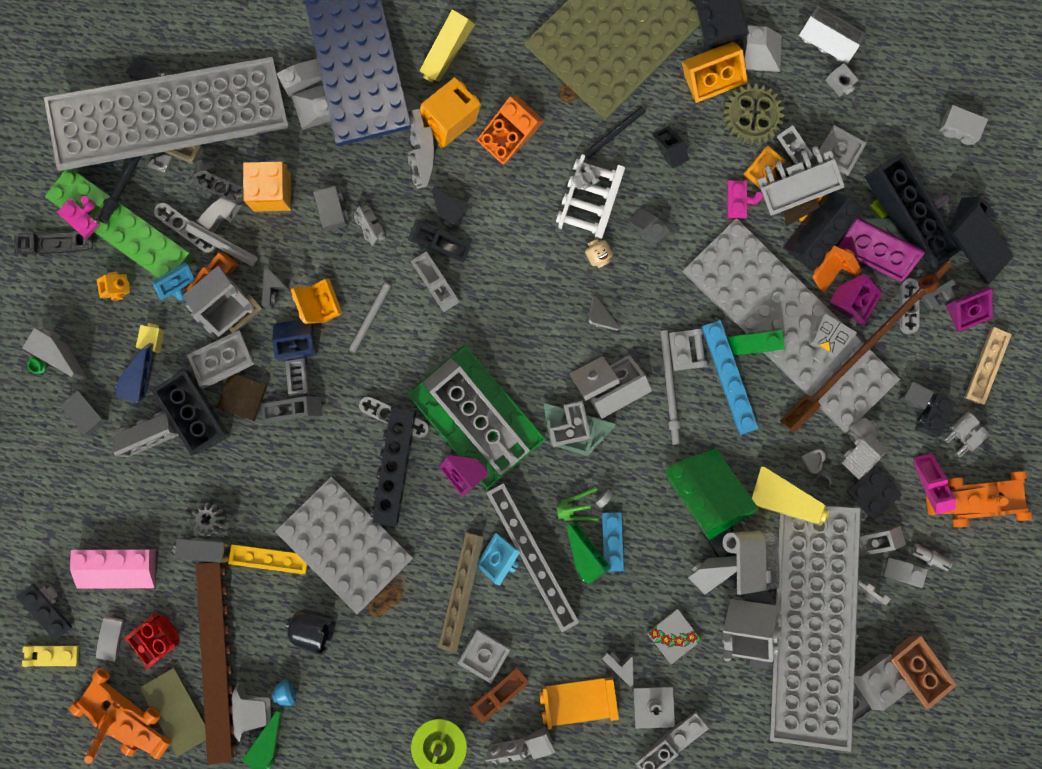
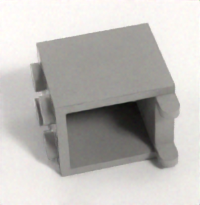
[183,266,254,337]
[722,599,782,662]

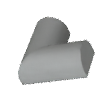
[549,400,591,447]

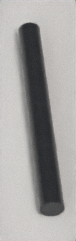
[584,106,646,159]

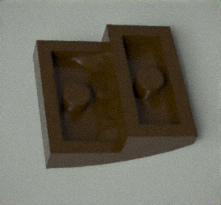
[216,374,268,421]

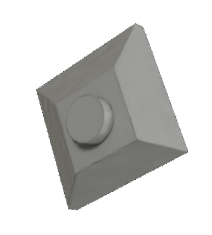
[743,26,782,72]
[292,85,331,130]

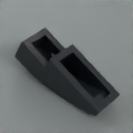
[408,222,471,262]

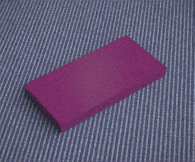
[836,217,925,282]

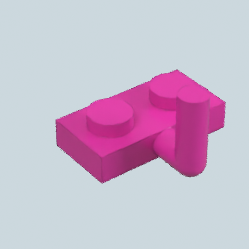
[727,180,763,219]
[57,196,100,239]

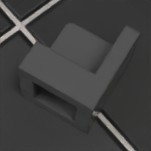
[899,382,934,411]

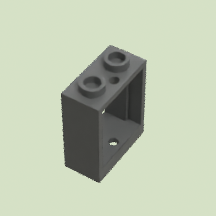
[173,538,233,563]

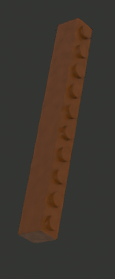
[196,562,237,765]

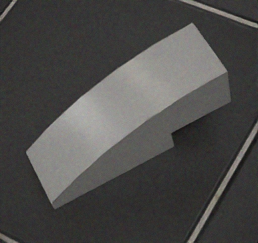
[196,186,244,233]
[411,251,459,313]

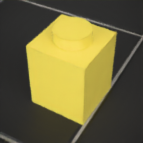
[136,323,164,353]

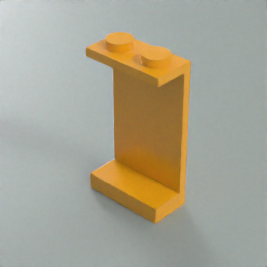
[539,677,619,730]

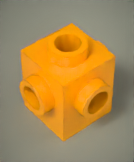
[97,272,130,301]

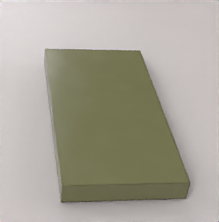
[140,667,206,757]

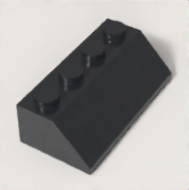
[695,0,749,48]
[783,191,865,271]
[151,369,230,456]

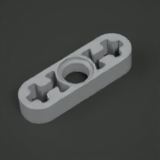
[900,278,919,334]

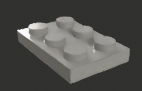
[187,330,254,389]

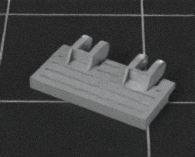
[757,145,845,216]

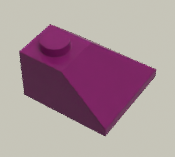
[829,274,882,326]
[439,455,489,497]

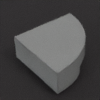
[147,154,174,174]

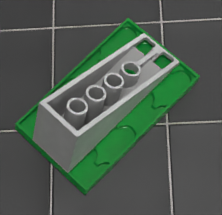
[407,345,546,489]

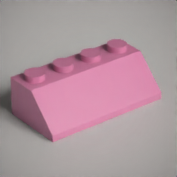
[70,549,156,588]

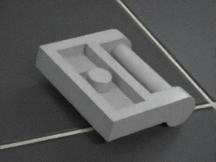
[668,329,708,371]

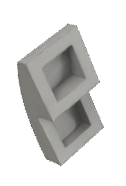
[96,616,124,662]

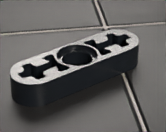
[194,171,245,205]

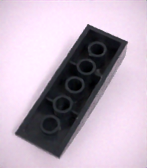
[864,152,961,268]

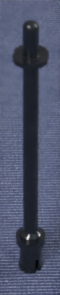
[96,156,142,224]

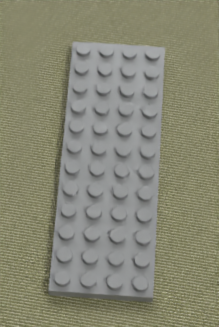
[43,57,288,171]
[682,218,900,433]
[770,506,861,752]

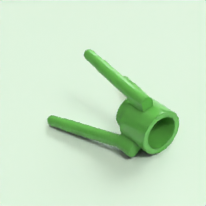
[556,487,599,521]

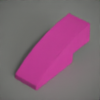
[913,453,956,514]

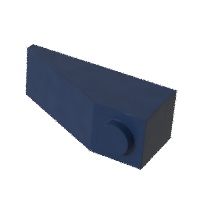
[115,343,154,403]

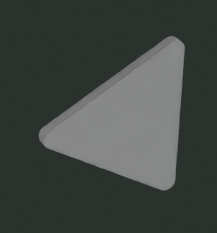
[588,296,620,331]

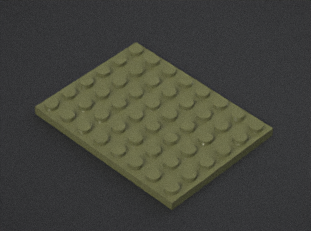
[524,0,701,121]

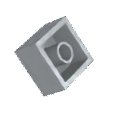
[855,654,911,711]

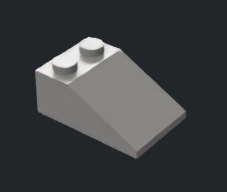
[22,328,88,381]

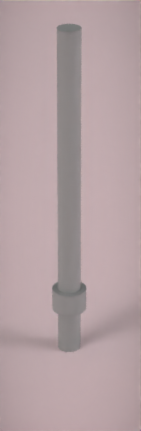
[660,330,680,445]

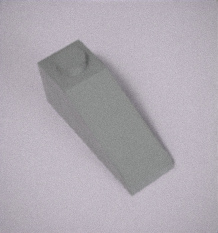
[276,59,322,97]
[688,556,737,595]

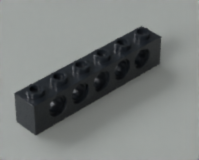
[370,407,417,527]

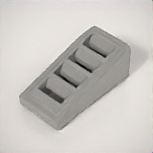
[285,358,310,399]

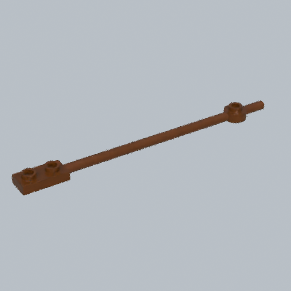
[780,261,953,433]

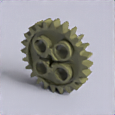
[722,84,785,145]

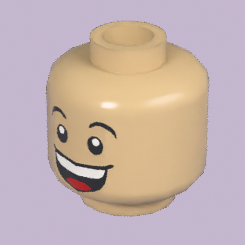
[585,238,613,268]

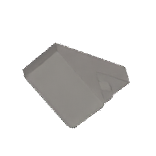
[883,558,928,588]
[601,651,633,687]

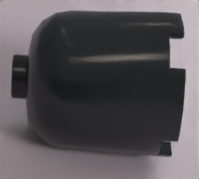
[285,609,336,655]

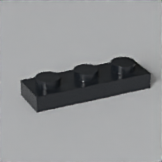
[16,583,72,640]

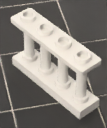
[556,154,625,241]

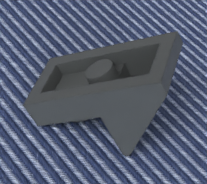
[262,268,289,309]

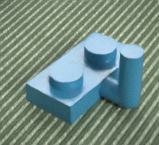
[152,263,195,300]

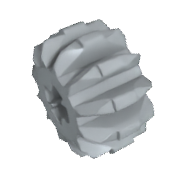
[191,503,226,536]

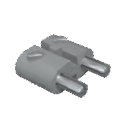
[944,412,990,457]

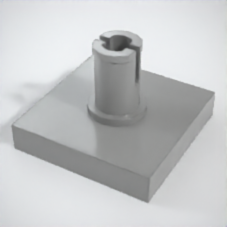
[633,686,675,729]

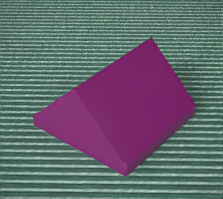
[945,287,993,332]

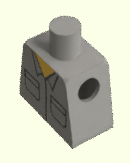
[809,313,857,363]

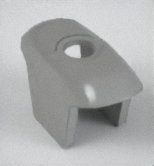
[232,684,272,743]

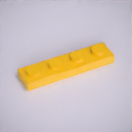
[228,544,308,574]

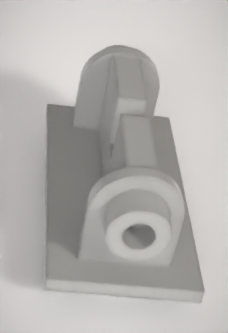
[354,205,385,246]
[486,739,528,764]

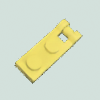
[22,645,79,667]

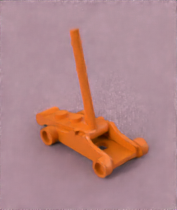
[926,471,1033,527]
[69,668,171,764]

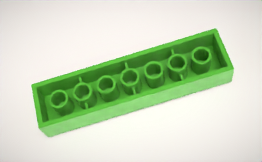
[45,169,195,278]

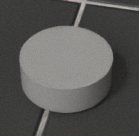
[595,489,613,508]

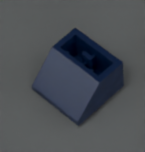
[272,320,317,361]

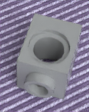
[825,63,858,97]

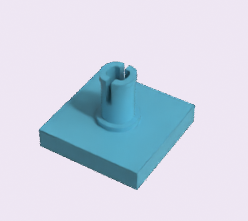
[477,533,520,586]

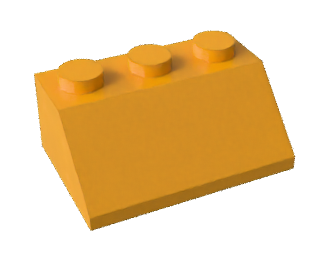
[682,41,748,103]

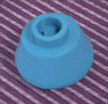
[272,679,296,706]

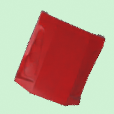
[124,613,180,670]

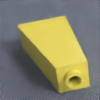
[419,10,475,83]
[752,466,829,526]

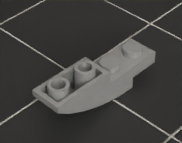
[408,109,434,189]
[635,711,709,769]

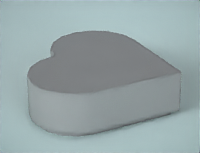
[801,449,826,474]

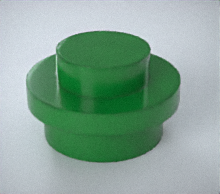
[27,356,47,374]

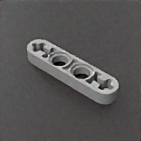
[154,203,217,254]
[359,397,429,438]

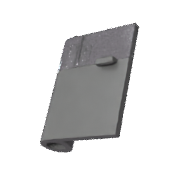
[723,529,779,595]

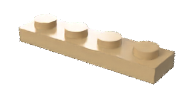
[964,327,1012,405]

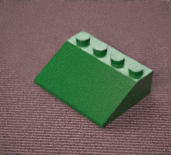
[665,448,759,540]

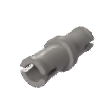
[911,544,953,571]

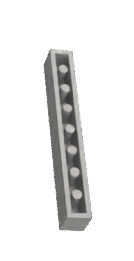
[487,483,579,632]

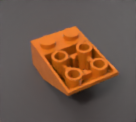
[477,96,545,165]

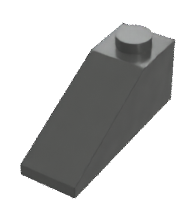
[261,396,322,423]

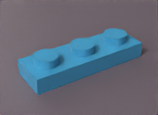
[602,512,624,572]

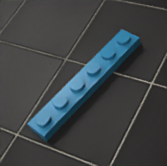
[701,320,758,435]

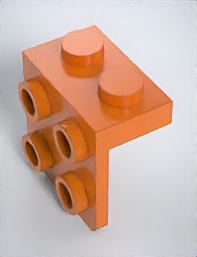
[813,246,862,293]

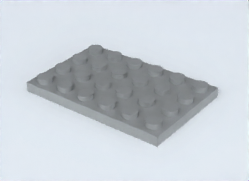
[275,477,413,615]

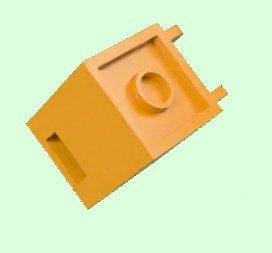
[420,77,481,148]
[243,162,291,212]

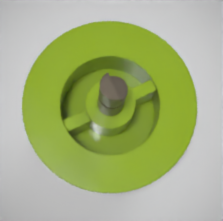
[411,719,467,769]

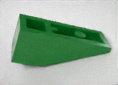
[726,327,786,355]
[566,522,611,585]
[242,708,283,769]

